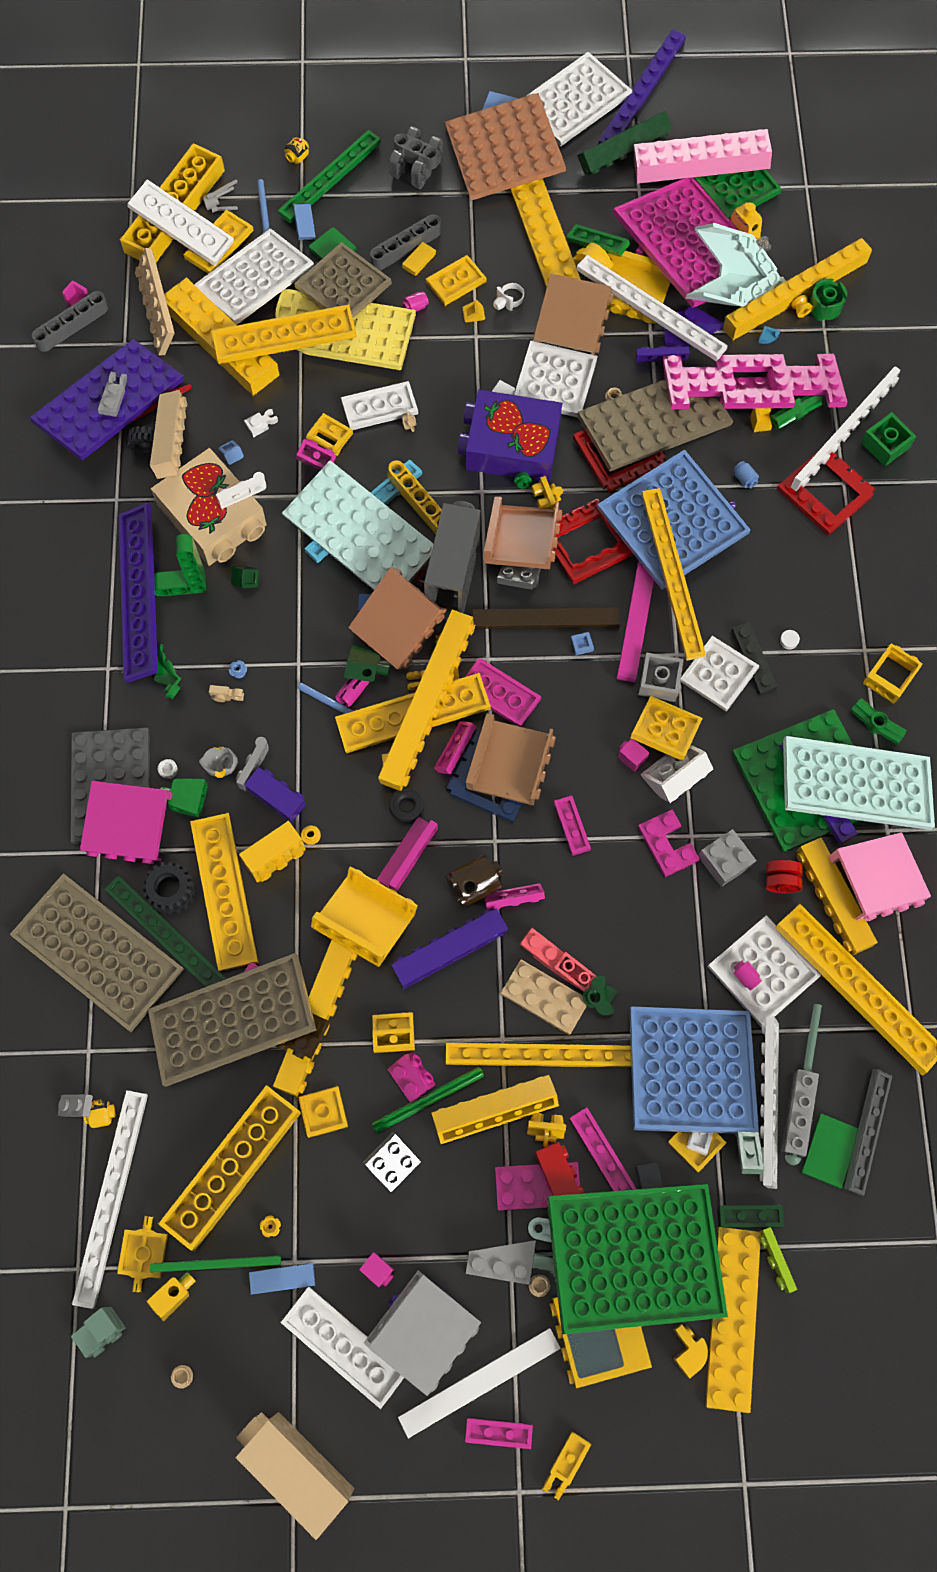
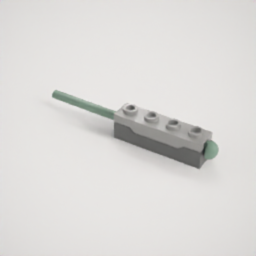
[780,1004,822,1165]

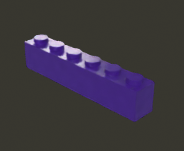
[391,908,508,990]

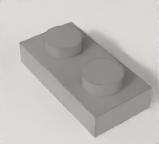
[58,1094,93,1117]

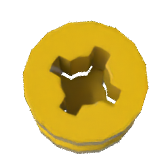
[791,295,813,318]

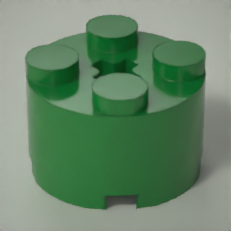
[808,278,847,321]

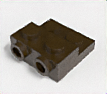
[276,1013,330,1060]

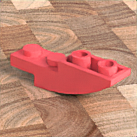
[519,928,597,992]

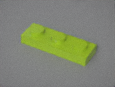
[759,1227,797,1293]

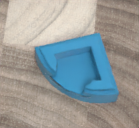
[758,326,780,344]

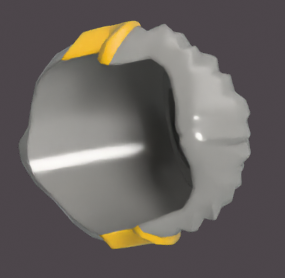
[199,746,238,778]

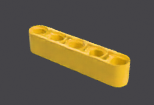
[387,460,442,535]

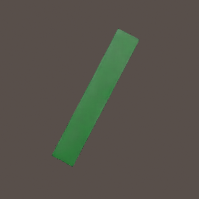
[150,1256,281,1272]

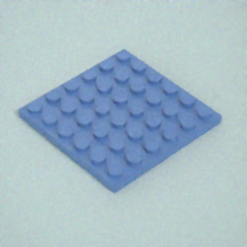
[597,450,751,590]
[629,1007,759,1134]

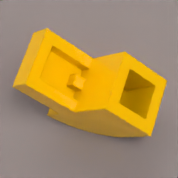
[573,243,614,269]
[673,1324,708,1378]

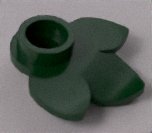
[583,975,618,1016]

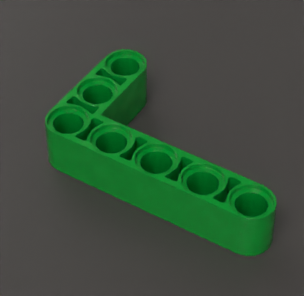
[154,534,206,596]

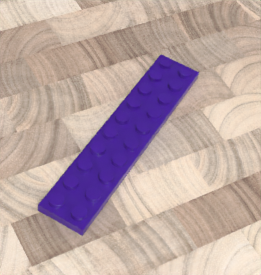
[119,503,158,682]

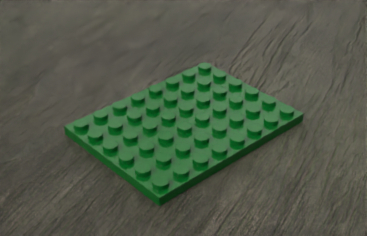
[546,1184,728,1334]

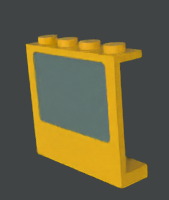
[550,1297,652,1388]

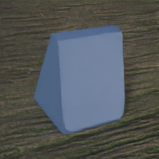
[218,440,244,465]

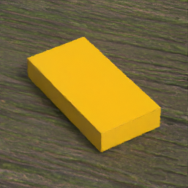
[402,242,436,276]

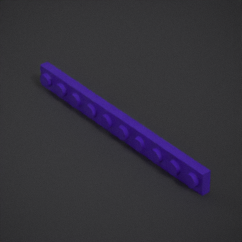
[598,29,686,144]

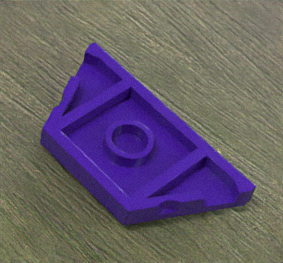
[663,306,724,347]

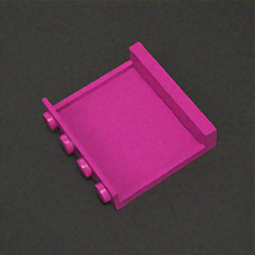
[80,781,172,864]

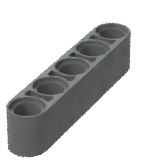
[370,215,441,270]
[32,291,108,352]

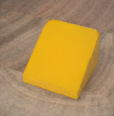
[462,300,485,322]

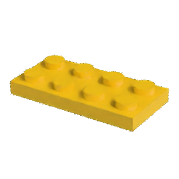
[184,210,254,274]

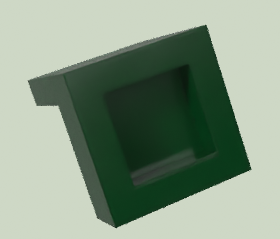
[231,566,259,588]

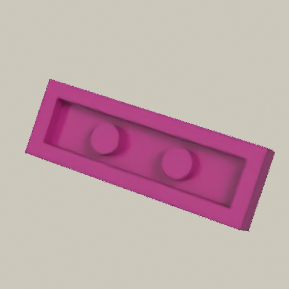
[434,721,476,774]
[554,796,591,856]
[484,883,545,910]
[465,1418,533,1449]

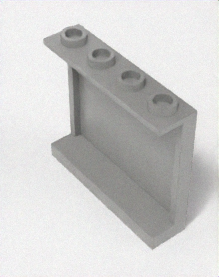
[364,1270,481,1396]

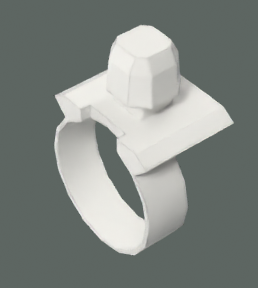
[493,283,524,311]

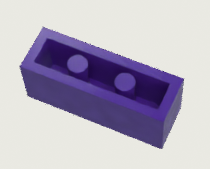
[244,767,306,823]

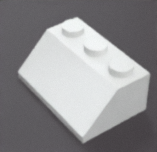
[641,745,713,803]

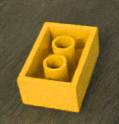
[239,821,306,883]

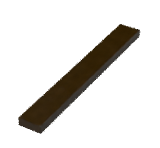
[472,608,620,629]

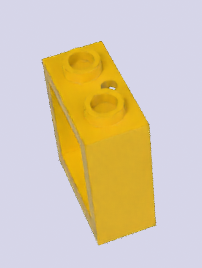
[863,643,923,704]

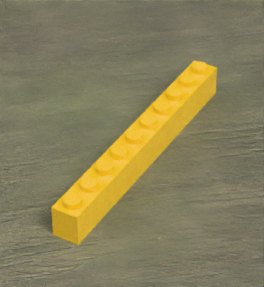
[723,238,872,341]
[378,610,475,791]

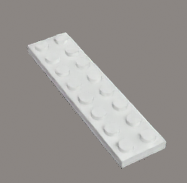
[760,1016,779,1189]

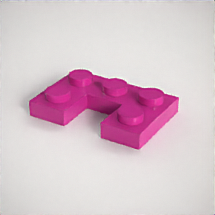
[638,809,700,877]

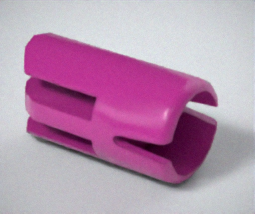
[335,679,369,708]

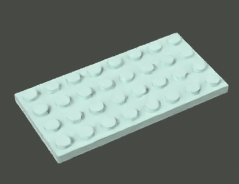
[282,461,434,590]
[783,736,935,830]

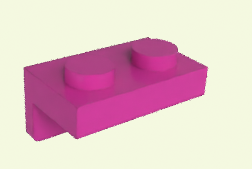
[387,1052,436,1103]

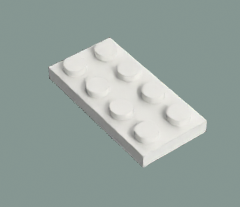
[341,381,418,430]

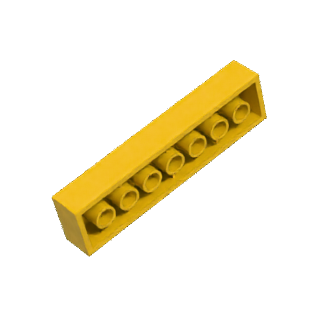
[120,143,225,262]
[164,277,279,396]
[159,1085,301,1251]

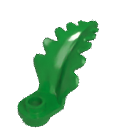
[154,644,181,699]

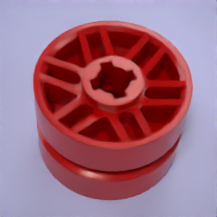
[766,860,802,893]

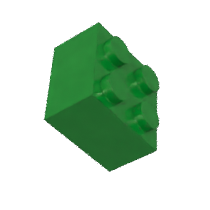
[861,412,916,467]

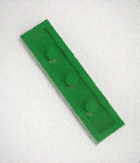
[566,224,630,257]

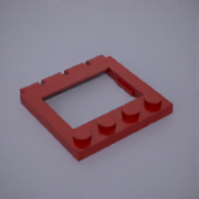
[573,429,666,492]
[777,452,875,536]
[553,499,634,585]

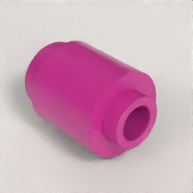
[402,292,429,312]
[733,960,762,991]

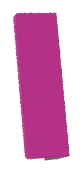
[377,817,438,892]

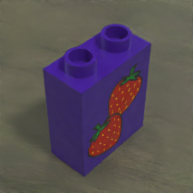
[457,389,563,483]

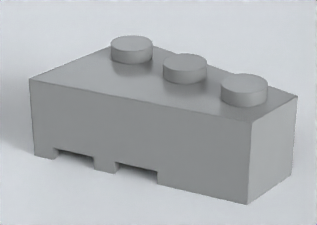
[466,1240,536,1285]

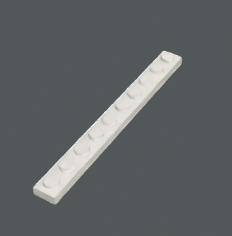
[577,255,727,361]
[791,367,900,491]
[72,1090,148,1309]

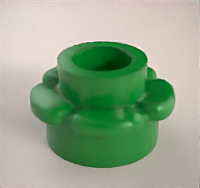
[514,472,532,489]

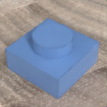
[571,632,594,655]

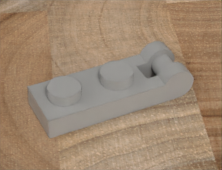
[236,737,269,791]

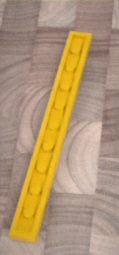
[641,488,706,661]
[446,1043,631,1068]

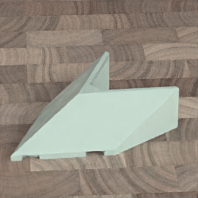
[686,223,786,307]

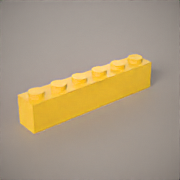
[796,838,878,956]
[432,1075,559,1144]

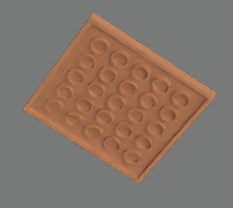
[445,93,566,201]

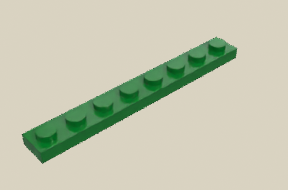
[278,130,381,224]

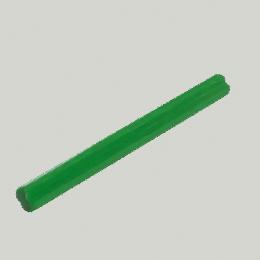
[372,1067,484,1133]

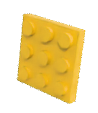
[630,696,703,761]

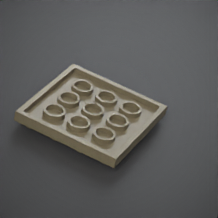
[294,242,392,318]

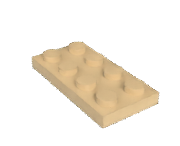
[501,960,586,1035]

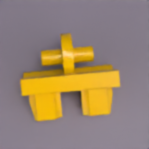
[531,476,563,509]
[527,1113,566,1148]

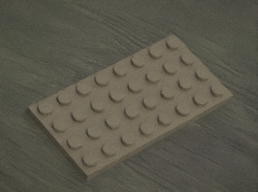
[577,379,733,471]
[10,873,184,1032]
[148,953,316,1086]

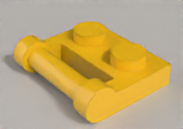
[306,413,353,457]

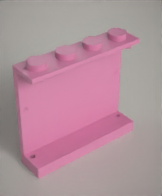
[829,833,931,922]

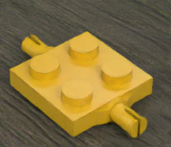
[117,1216,168,1292]

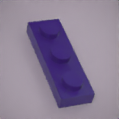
[635,345,689,363]

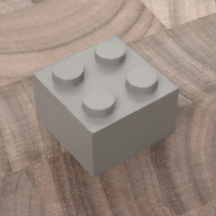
[638,653,684,702]
[698,829,756,887]

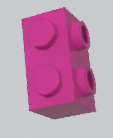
[296,439,337,471]

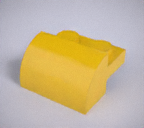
[372,1012,415,1053]

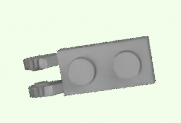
[98,372,127,417]

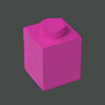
[618,739,649,772]

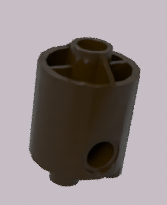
[445,854,503,906]

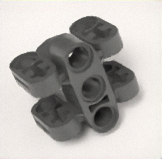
[389,126,443,190]

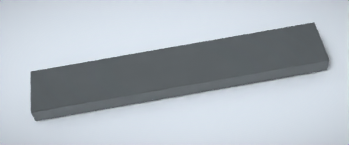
[844,1069,892,1196]

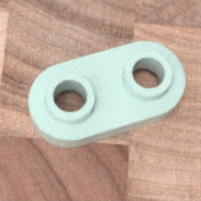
[528,1217,552,1243]

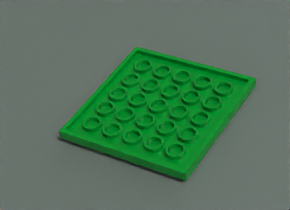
[732,709,861,853]

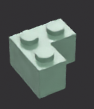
[71,1307,126,1358]

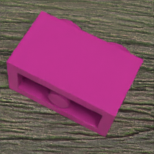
[359,1252,395,1287]

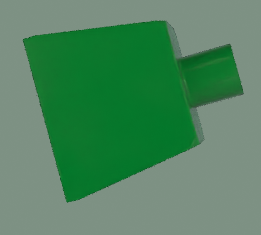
[161,779,208,819]

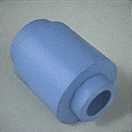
[733,461,759,488]

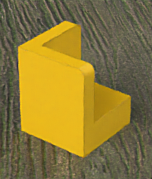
[750,408,772,432]

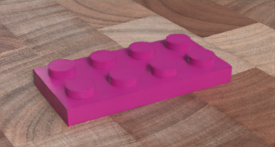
[465,658,541,727]
[495,1162,580,1211]

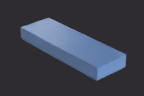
[249,1263,315,1295]

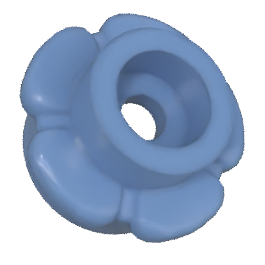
[229,660,247,678]

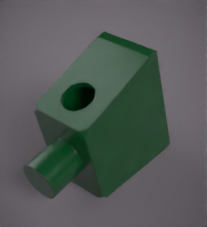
[344,645,390,682]

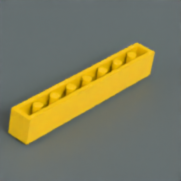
[273,940,358,1097]

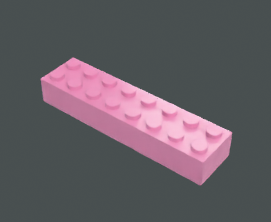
[634,129,772,183]

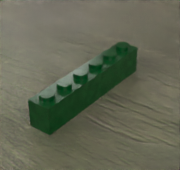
[577,110,673,175]

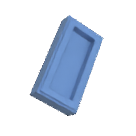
[293,204,315,240]

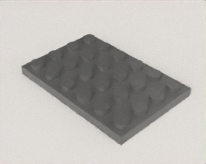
[71,728,150,844]

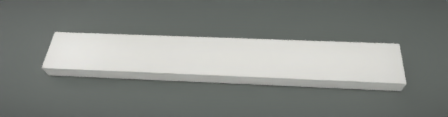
[398,1328,561,1438]

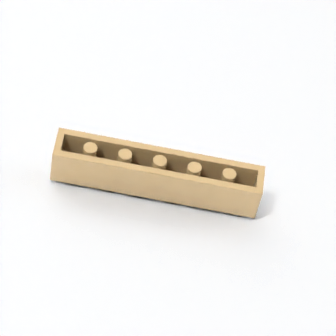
[150,390,187,479]

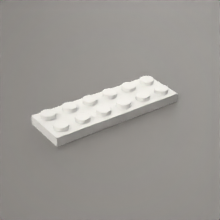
[128,180,234,266]
[281,1287,404,1409]

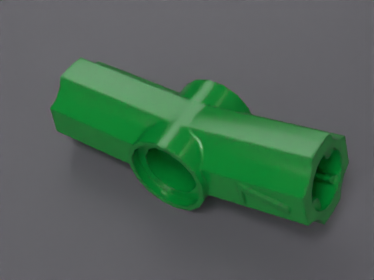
[771,395,822,429]
[850,698,907,745]

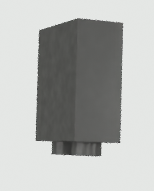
[424,501,480,620]

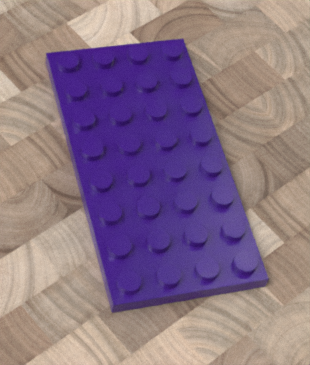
[30,339,184,461]

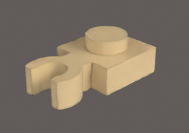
[209,685,244,702]

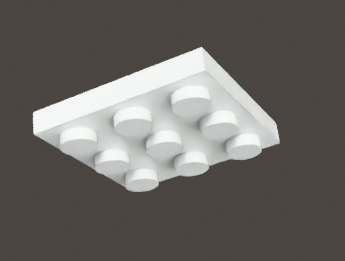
[680,636,759,712]

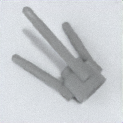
[203,180,238,212]

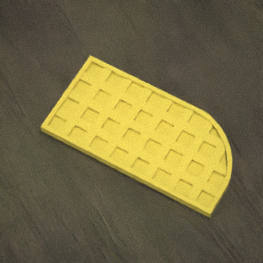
[276,289,416,370]

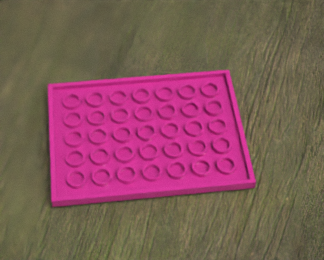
[612,177,739,308]

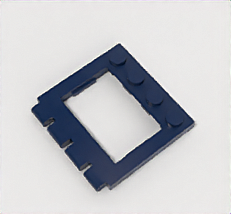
[445,729,522,823]

